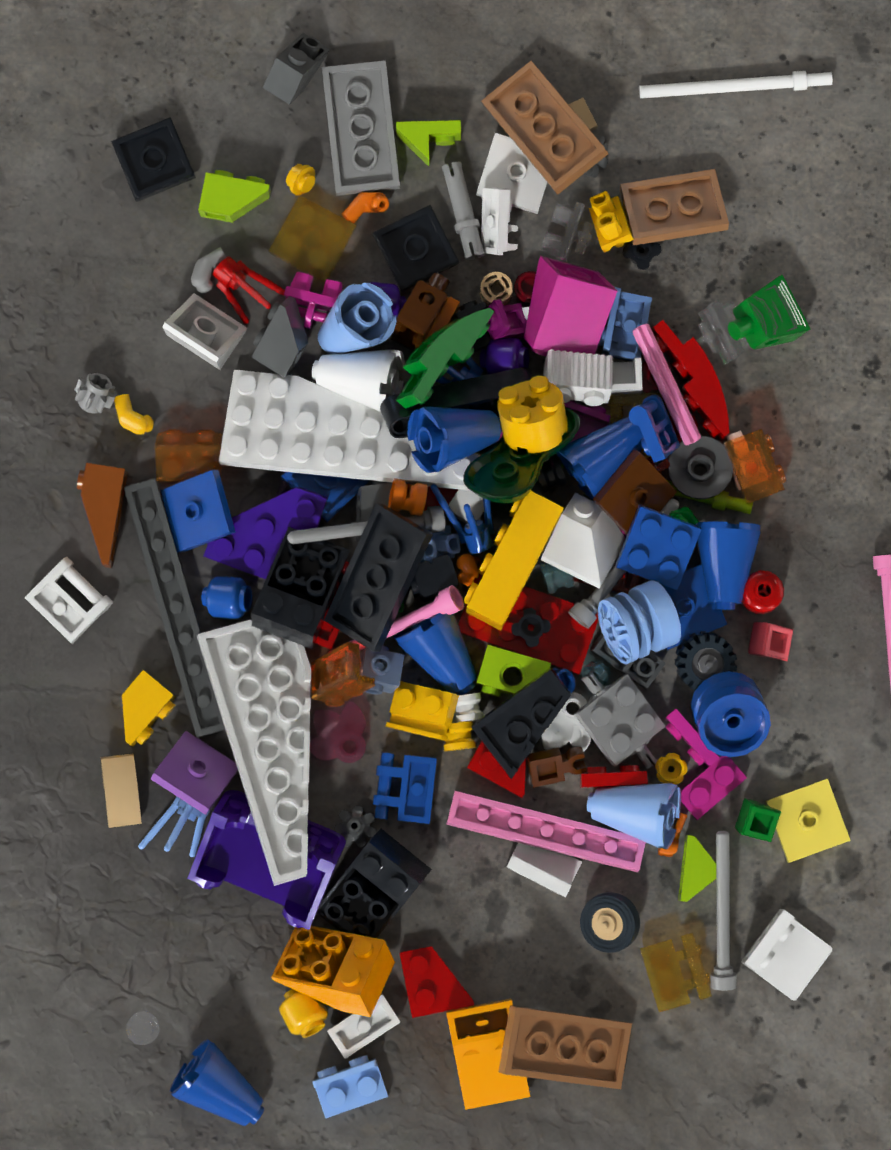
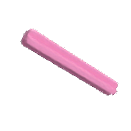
[633,324,701,445]

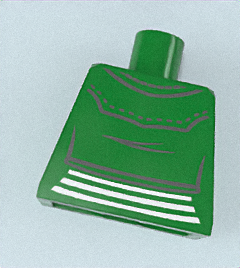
[728,275,811,350]

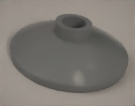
[668,436,733,499]

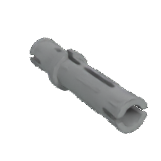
[442,162,485,260]

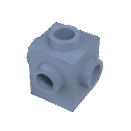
[351,646,404,694]

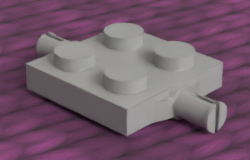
[574,671,665,769]

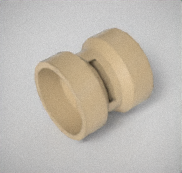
[480,272,513,307]

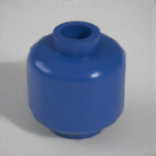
[201,576,252,619]

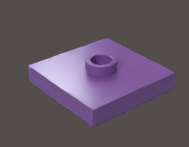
[151,731,238,815]

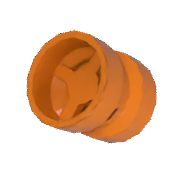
[388,478,427,516]

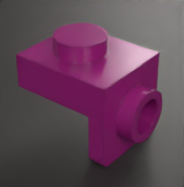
[487,299,527,340]

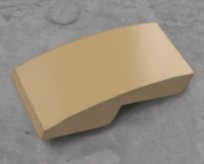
[100,753,142,828]

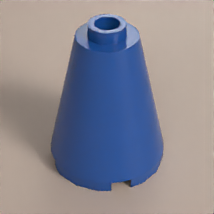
[407,407,502,473]
[557,416,643,501]
[696,521,761,610]
[394,613,477,695]
[170,1039,264,1126]

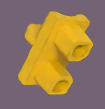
[589,191,634,253]

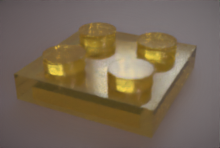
[269,195,357,283]

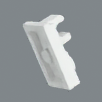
[481,188,518,255]

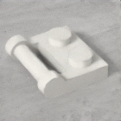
[25,557,113,644]

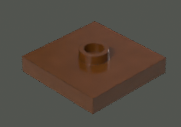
[592,449,677,535]

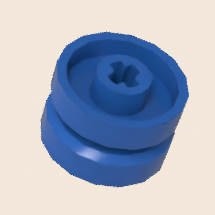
[691,671,771,757]

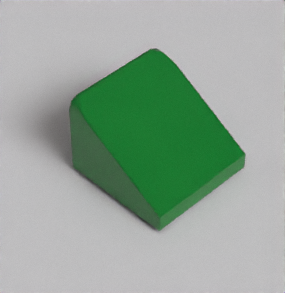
[735,798,781,842]

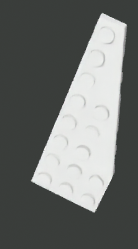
[197,620,311,886]

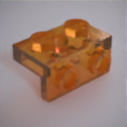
[155,429,222,481]
[724,429,787,504]

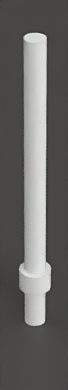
[639,71,833,99]

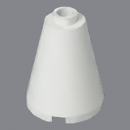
[312,349,405,412]

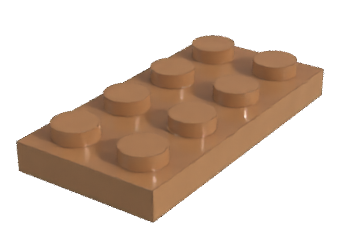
[481,61,608,195]
[498,1005,632,1089]

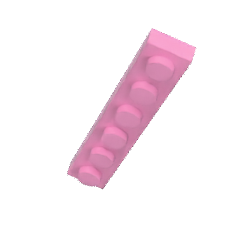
[446,791,646,873]

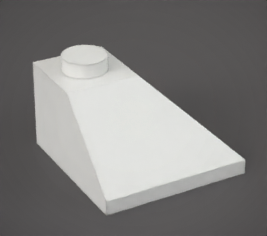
[541,493,626,589]

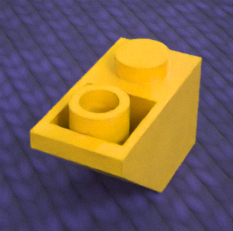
[122,670,176,747]

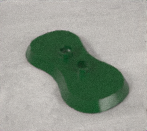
[463,407,580,503]

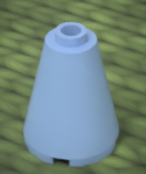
[318,283,397,354]
[587,783,681,849]

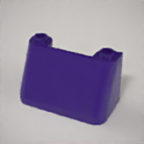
[187,790,346,930]

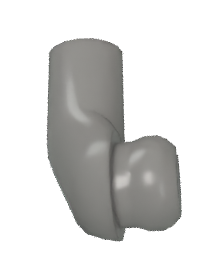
[191,247,226,293]

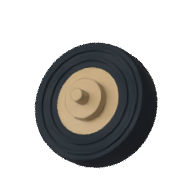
[580,892,640,953]

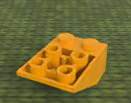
[271,926,395,1017]
[446,998,530,1110]

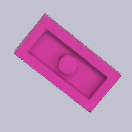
[665,709,720,767]
[681,756,747,820]

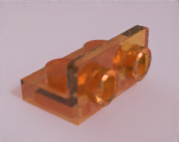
[311,642,375,707]

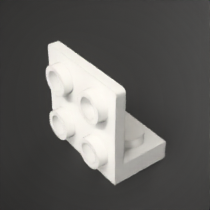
[741,909,832,1001]

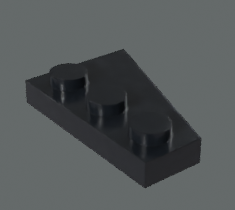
[472,667,571,779]

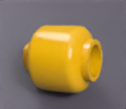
[279,989,328,1038]

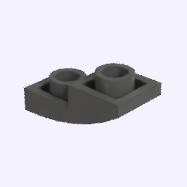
[590,632,666,689]

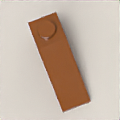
[77,463,128,568]

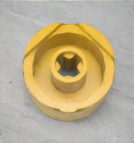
[497,376,569,454]

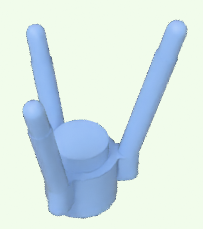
[138,796,210,857]

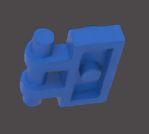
[373,753,437,824]

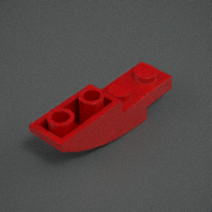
[652,320,730,441]

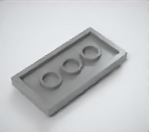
[322,60,400,196]

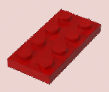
[458,570,598,675]

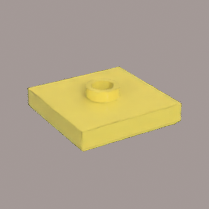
[765,779,851,863]

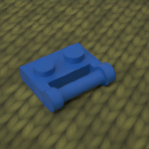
[629,395,680,463]

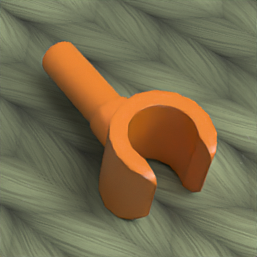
[658,813,687,857]

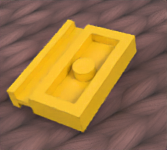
[386,681,459,742]

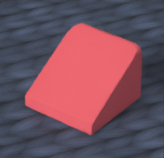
[748,622,793,661]

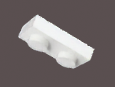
[327,994,401,1059]

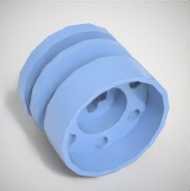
[598,580,681,665]

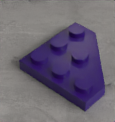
[203,486,328,579]

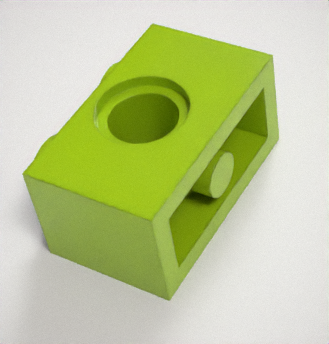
[476,645,551,697]

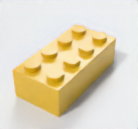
[464,491,564,631]

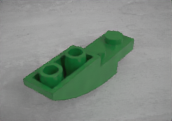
[396,308,494,409]

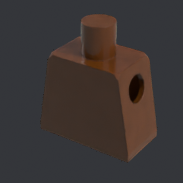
[391,273,450,351]

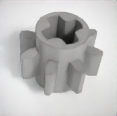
[74,373,116,413]

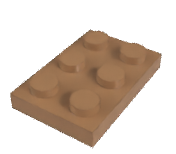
[620,169,729,245]

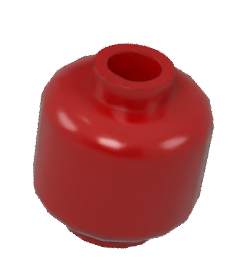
[742,570,784,614]

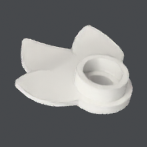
[541,692,592,752]

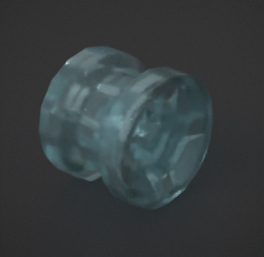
[540,562,574,594]

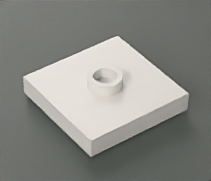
[476,133,547,214]

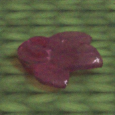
[310,701,366,763]

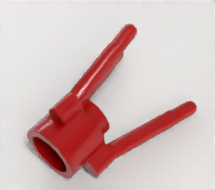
[212,256,285,324]

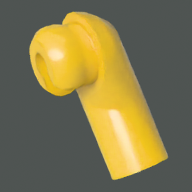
[114,394,154,435]

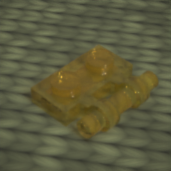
[639,932,712,1013]

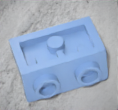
[312,1055,389,1118]

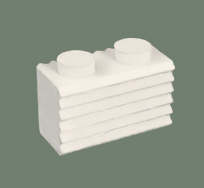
[543,349,613,406]

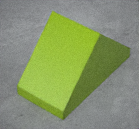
[678,835,716,902]

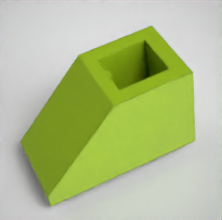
[198,170,271,223]

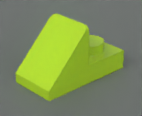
[396,120,461,166]

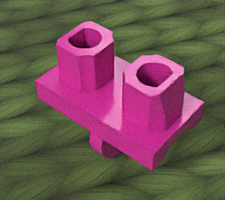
[284,272,343,329]

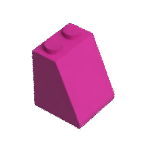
[524,256,618,356]

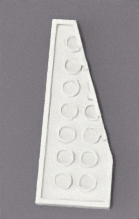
[219,370,481,491]

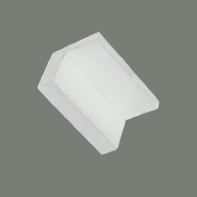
[506,843,582,897]

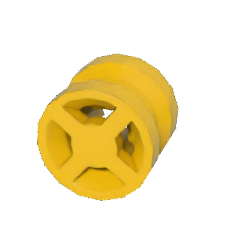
[443,721,476,752]

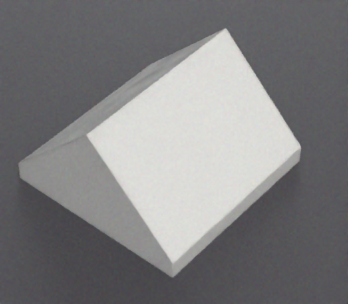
[163,293,247,370]

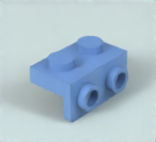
[598,287,652,361]

